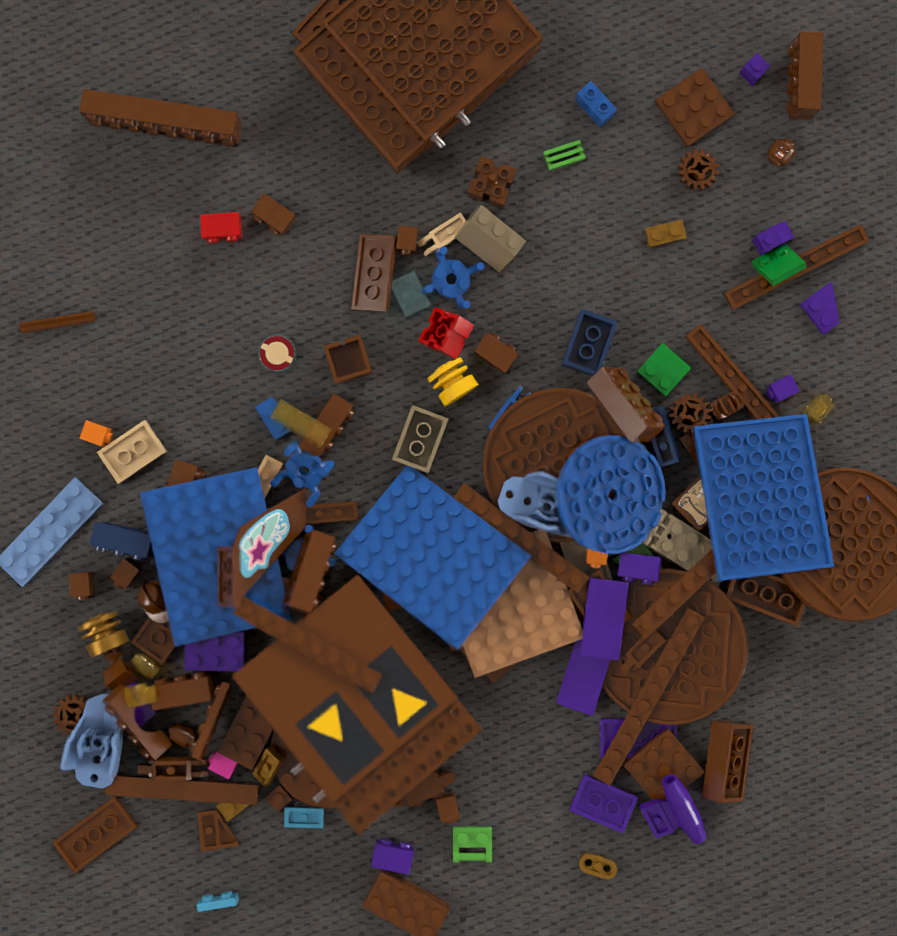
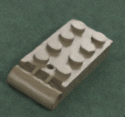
[641,509,722,587]

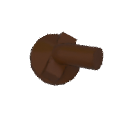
[103,648,123,666]

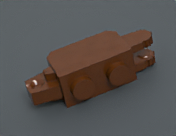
[138,756,208,781]
[393,769,455,808]

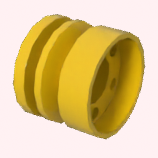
[427,357,479,407]

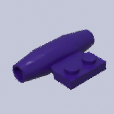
[640,774,707,844]

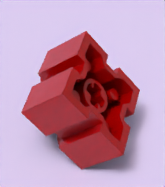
[418,307,474,359]

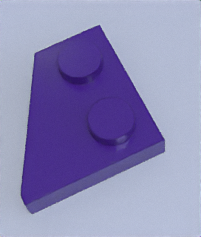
[800,282,839,335]

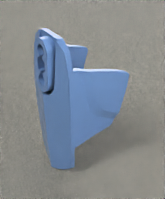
[497,472,572,538]
[61,693,123,789]

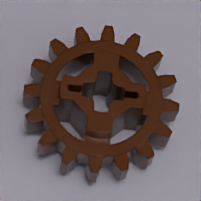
[677,149,719,191]
[670,393,712,435]
[52,694,86,736]

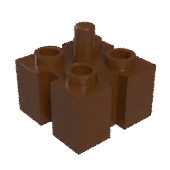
[467,156,517,209]

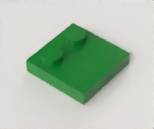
[752,243,806,286]
[637,343,691,397]

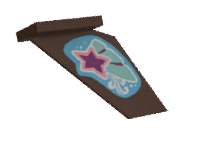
[218,488,306,607]

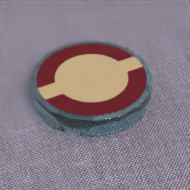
[258,334,297,373]

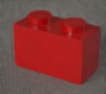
[200,212,243,244]

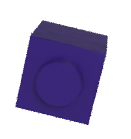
[739,53,770,86]
[766,374,800,403]

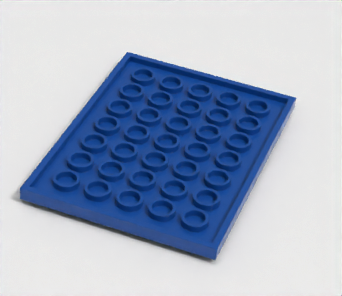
[693,414,834,581]
[335,466,531,650]
[140,467,291,646]

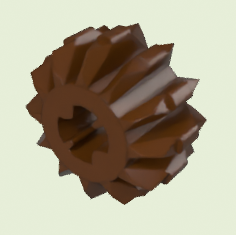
[710,391,744,420]

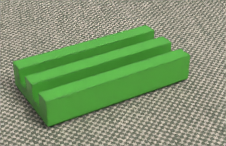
[543,140,586,171]

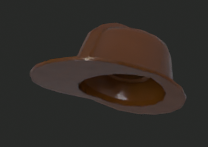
[138,581,169,623]

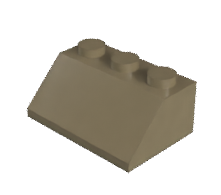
[454,205,526,272]

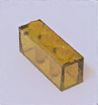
[270,399,332,448]

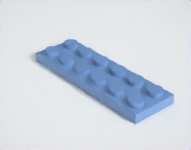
[0,477,104,587]

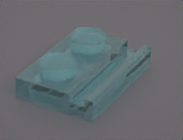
[391,271,431,318]

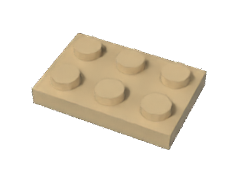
[97,420,167,484]

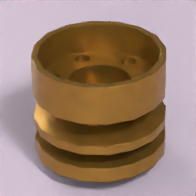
[78,611,129,658]

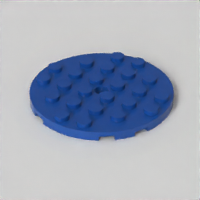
[556,435,665,554]

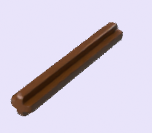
[19,311,96,333]

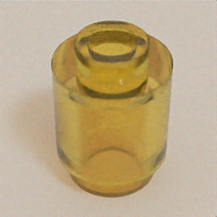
[131,652,161,680]

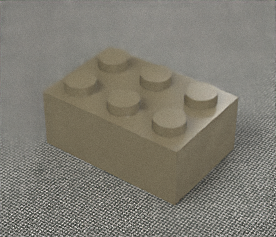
[392,405,449,474]

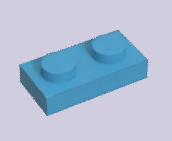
[284,806,324,828]
[196,891,239,912]

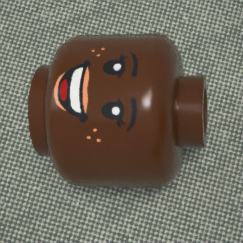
[767,137,796,167]

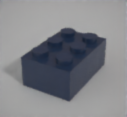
[561,309,618,377]
[89,521,155,561]

